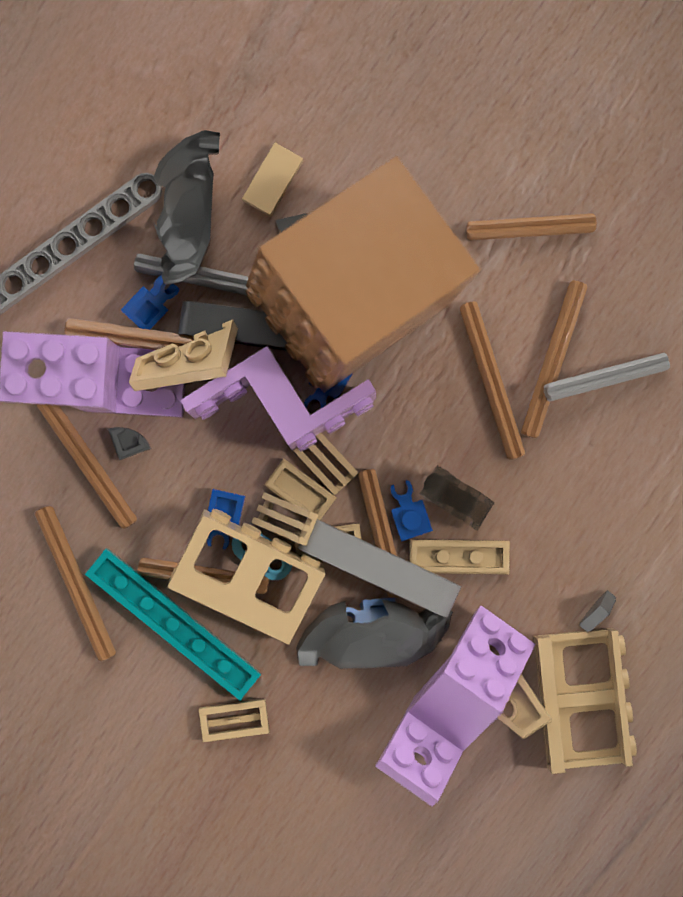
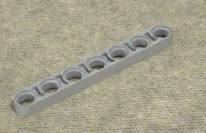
[0,173,162,315]

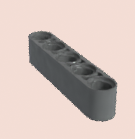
[178,301,287,351]

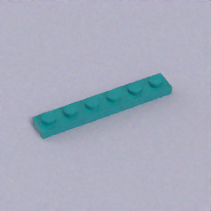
[85,548,262,700]

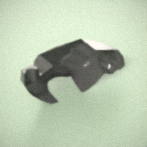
[152,130,220,285]
[296,599,453,669]

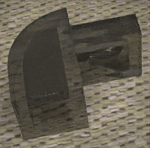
[420,465,494,531]

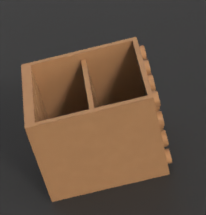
[246,156,480,393]

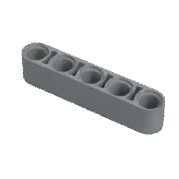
[298,519,461,617]

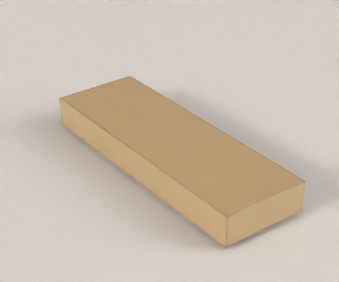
[409,540,510,574]

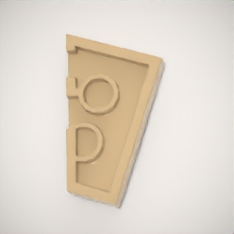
[129,319,238,391]
[489,645,552,739]

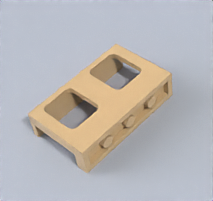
[167,509,326,645]
[533,628,637,774]

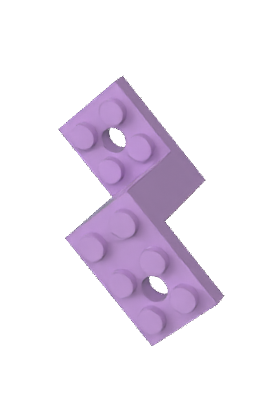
[0,332,185,418]
[180,347,376,452]
[375,606,535,806]

